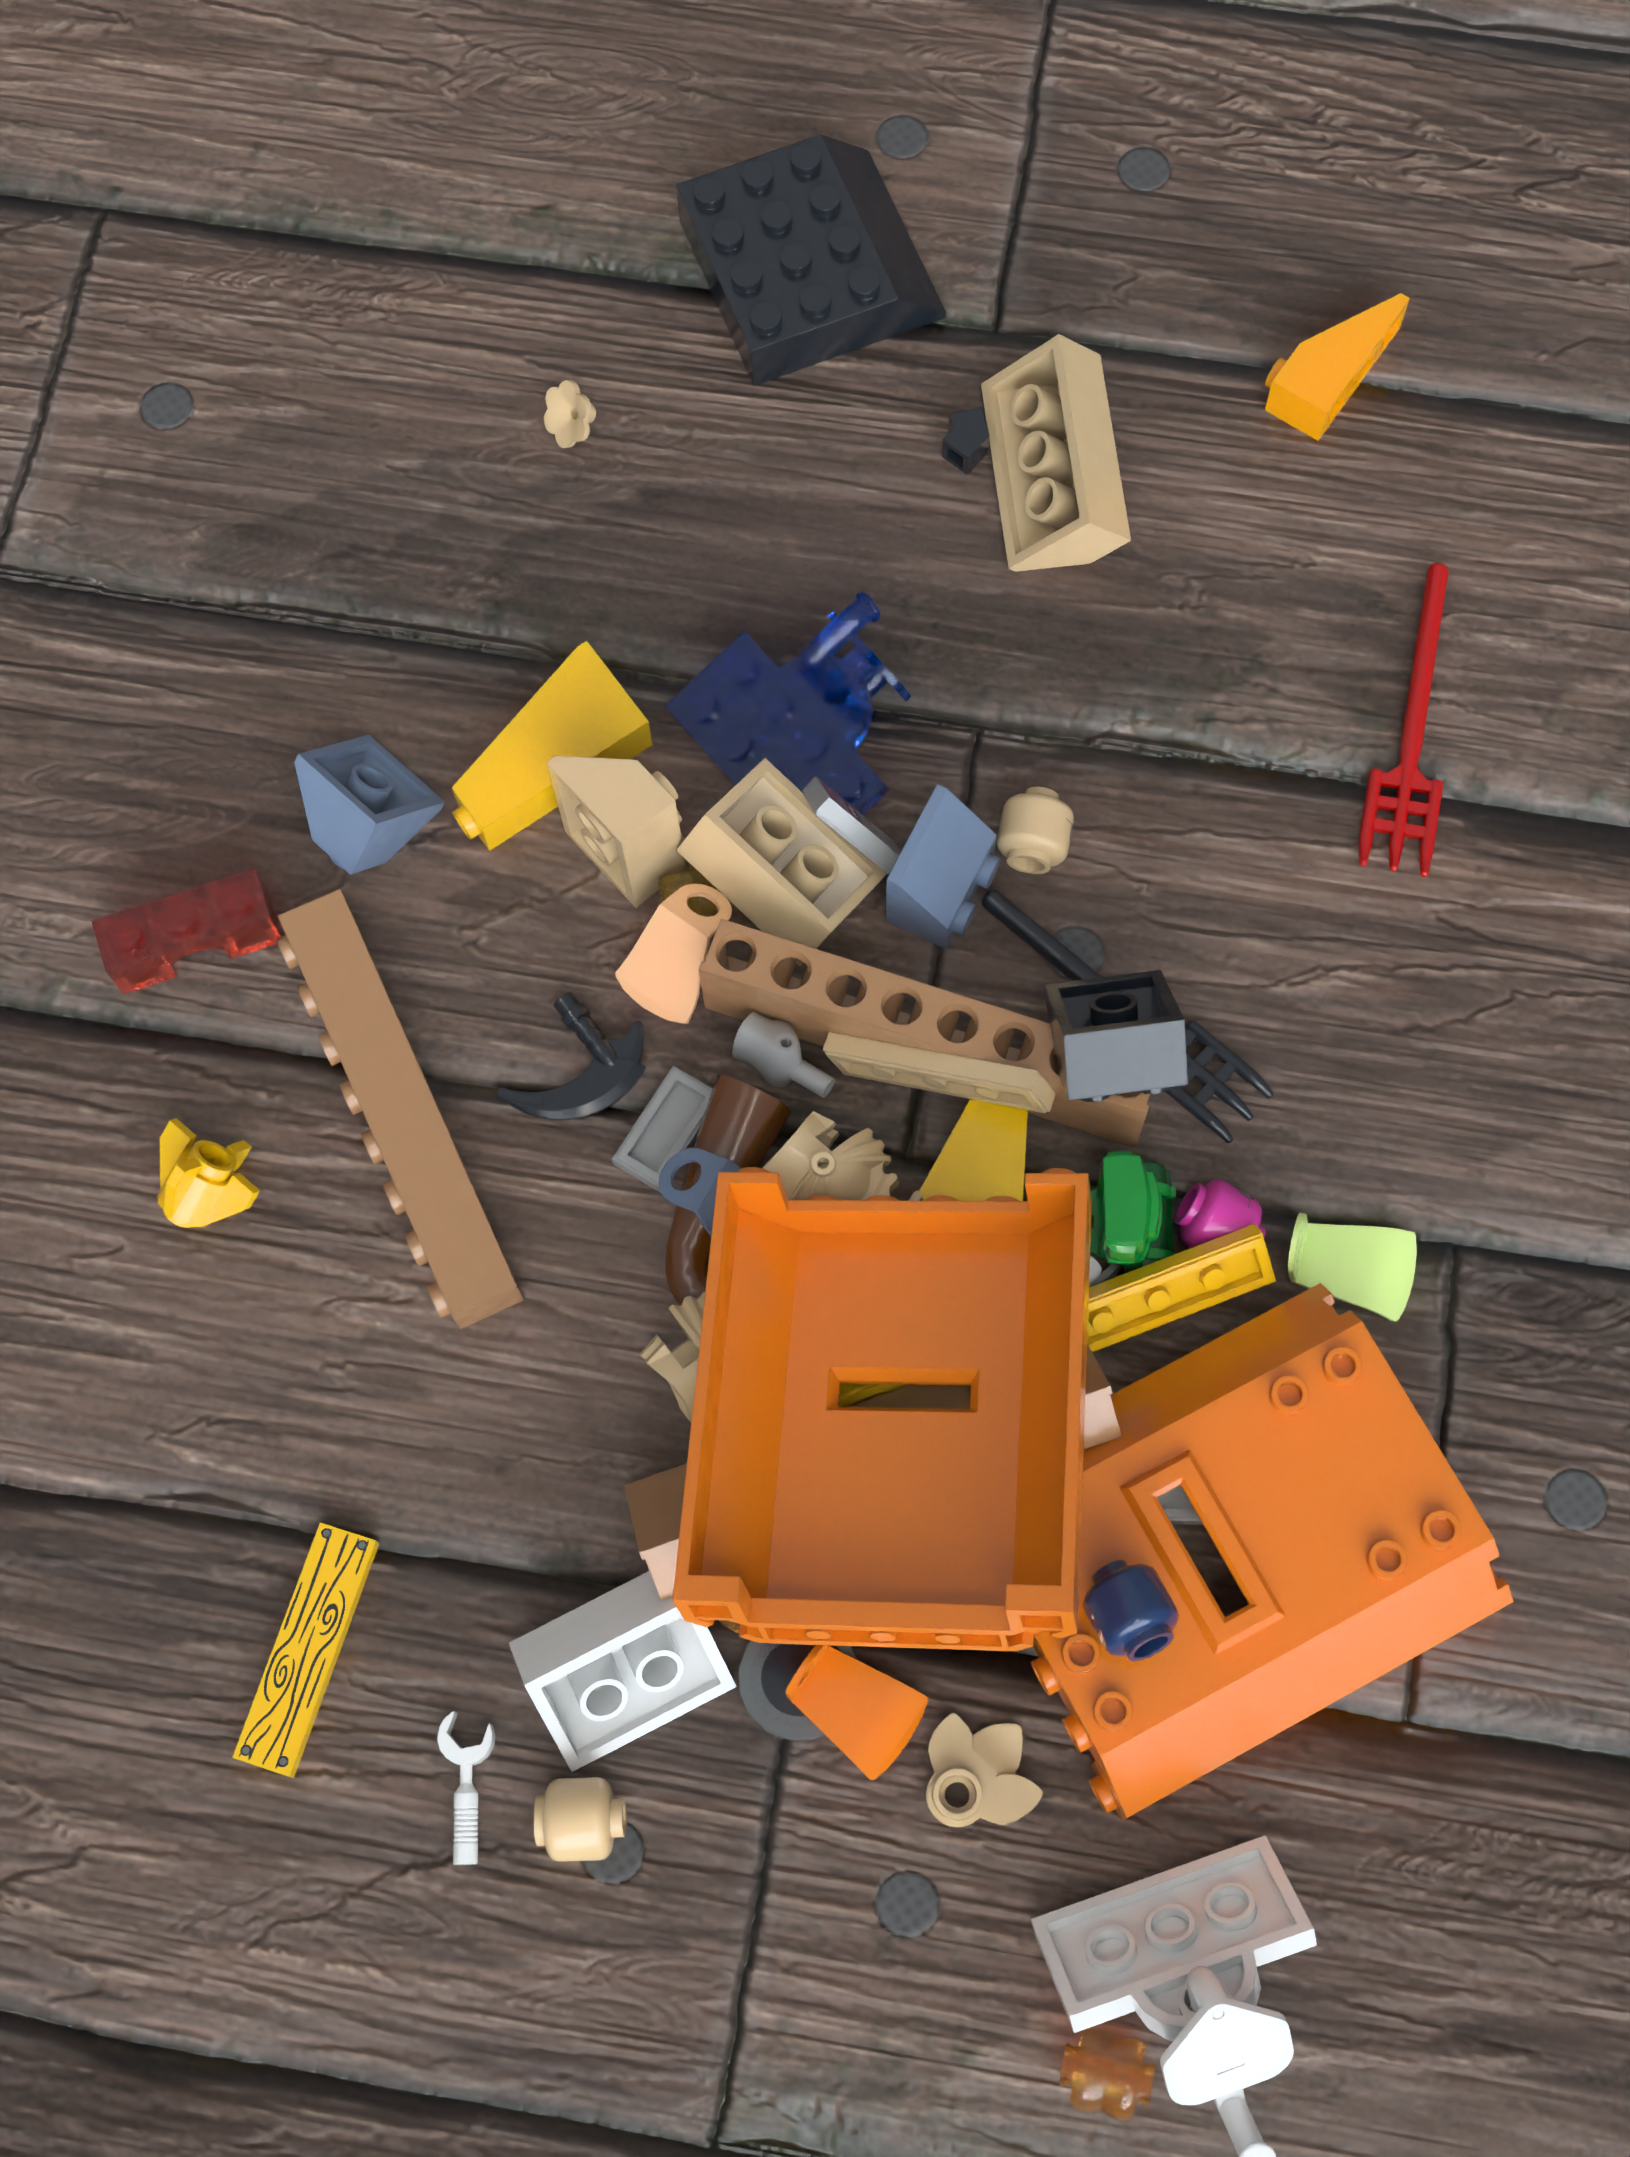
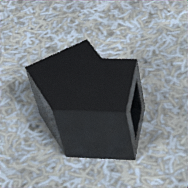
[942,407,989,475]

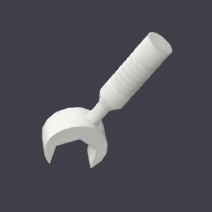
[437,1711,496,1865]

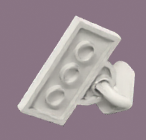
[1031,1835,1317,2157]

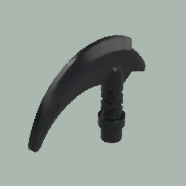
[497,992,646,1120]

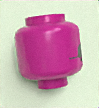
[1174,1179,1266,1248]

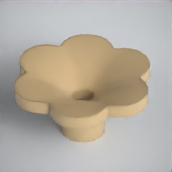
[544,380,596,448]

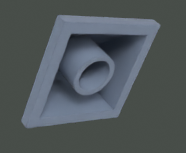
[294,735,445,875]

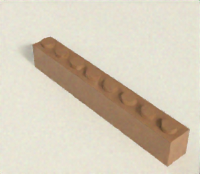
[276,889,524,1329]

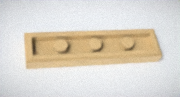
[823,1032,1056,1113]

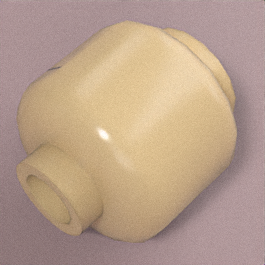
[996,787,1074,874]
[534,1777,626,1862]

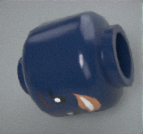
[1083,1560,1179,1662]

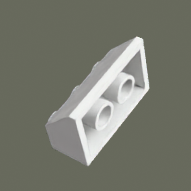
[509,1571,737,1772]

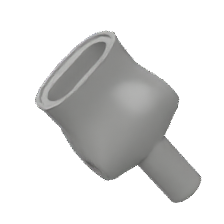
[732,1011,835,1098]

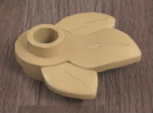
[926,1713,1043,1828]

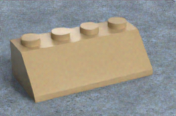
[981,334,1131,572]

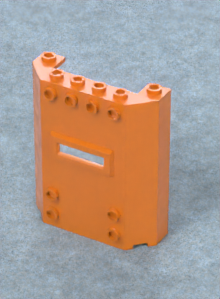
[672,1167,1092,1651]
[1031,1283,1514,1821]

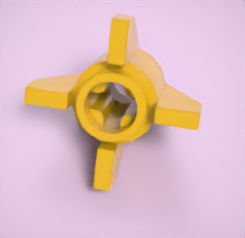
[157,1118,260,1228]

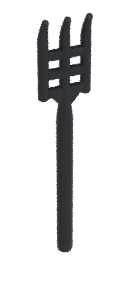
[982,890,1273,1143]

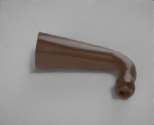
[665,1074,791,1305]

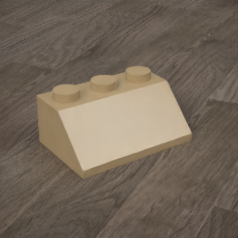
[547,756,686,908]
[676,758,887,966]

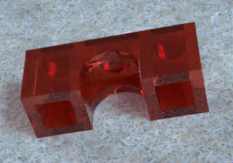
[91,868,282,994]

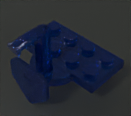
[665,592,912,815]

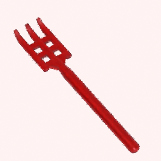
[1358,562,1449,877]

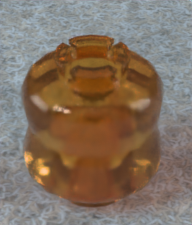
[1059,2028,1156,2122]

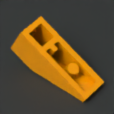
[1265,293,1410,441]

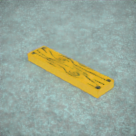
[232,1523,380,1778]

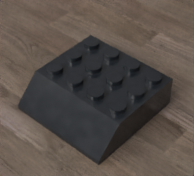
[676,134,946,386]

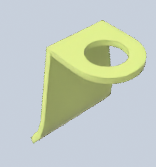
[1288,1212,1417,1322]

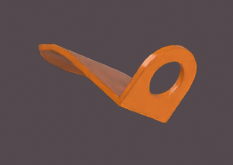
[785,1645,928,1781]

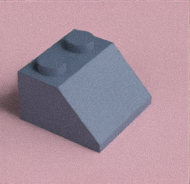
[886,784,1001,949]

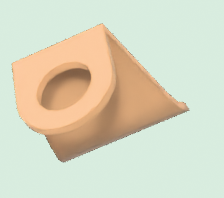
[615,884,732,1024]

